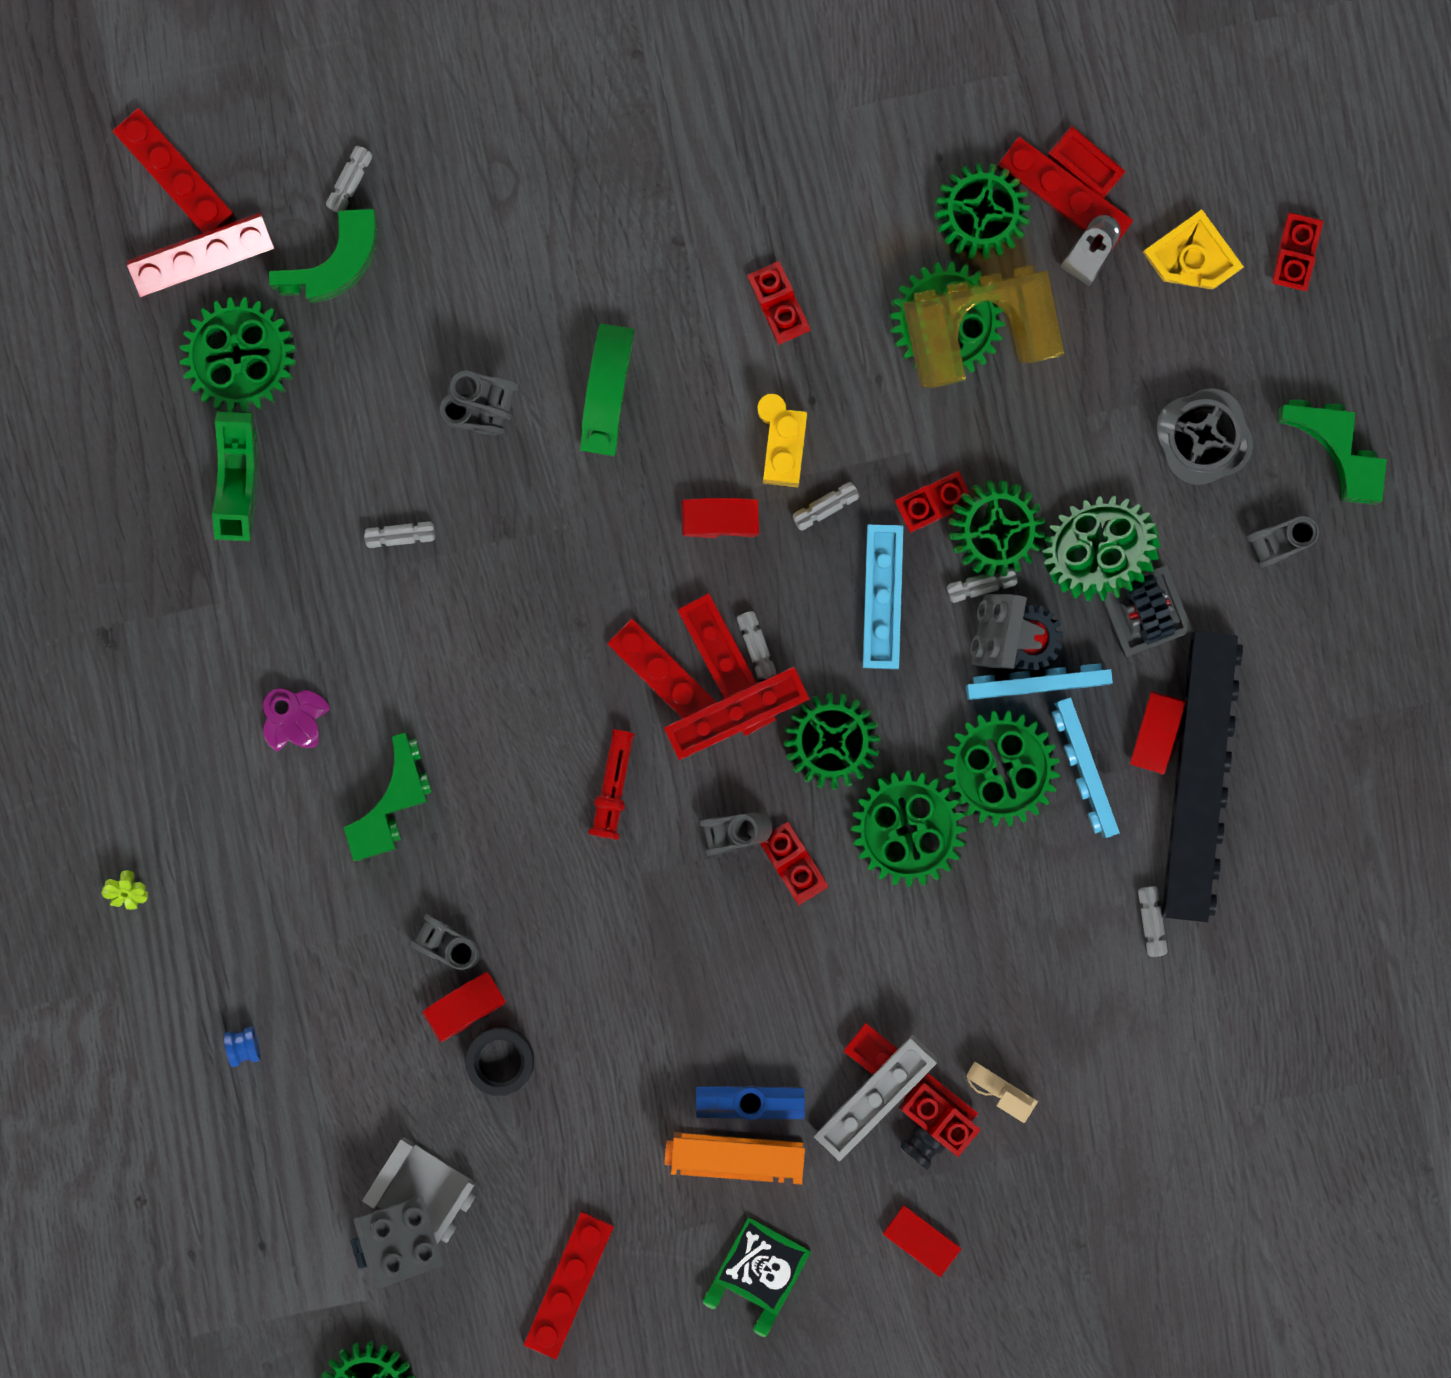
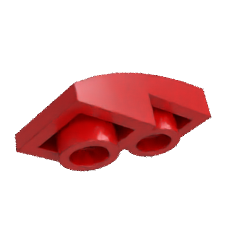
[1272,212,1324,292]
[747,261,810,345]
[895,471,972,533]
[681,498,759,538]
[1130,691,1186,774]
[760,822,829,906]
[422,971,506,1043]
[898,1080,981,1157]

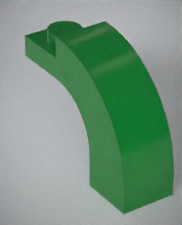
[269,209,378,303]
[580,323,635,456]
[212,411,258,541]

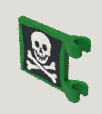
[703,1217,811,1337]

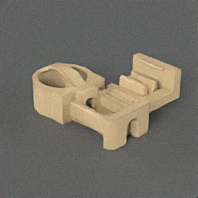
[965,1062,1038,1123]

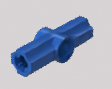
[696,1085,805,1120]

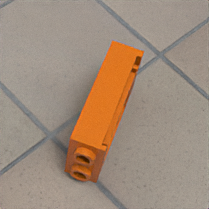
[664,1132,805,1185]

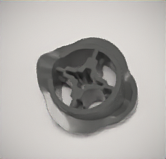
[1157,388,1253,485]

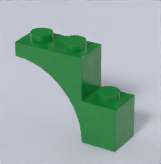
[1277,400,1387,505]
[343,733,432,861]

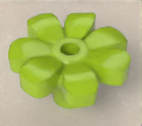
[101,870,148,910]

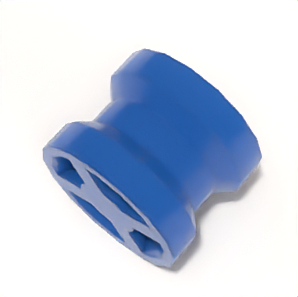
[224,1026,261,1067]

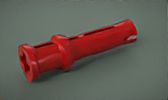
[588,729,635,840]

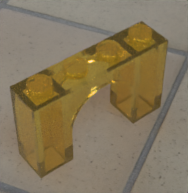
[903,265,1065,388]

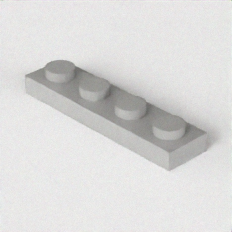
[814,1035,939,1162]

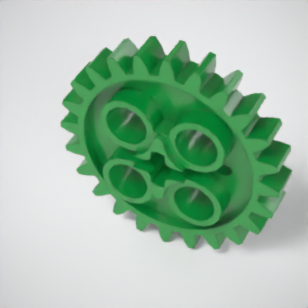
[888,262,1005,379]
[180,297,297,413]
[1042,496,1161,601]
[943,711,1060,827]
[851,770,969,887]

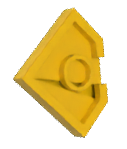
[1143,210,1244,290]

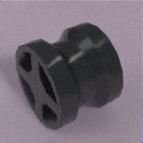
[900,1125,945,1170]

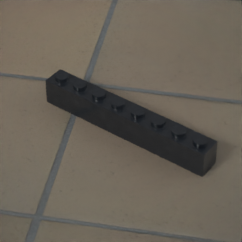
[1162,631,1243,923]

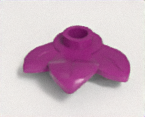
[262,688,330,751]

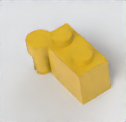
[757,394,807,488]

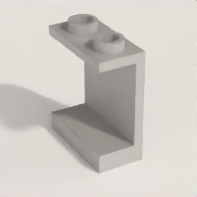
[362,1137,478,1245]

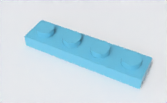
[863,525,903,669]
[966,663,1113,700]
[1051,697,1120,838]

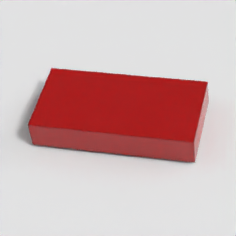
[1048,126,1126,198]
[882,1204,962,1278]

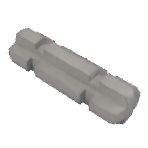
[326,146,372,213]
[792,482,859,530]
[364,522,435,548]
[947,567,1017,603]
[737,611,776,681]
[1138,886,1168,957]

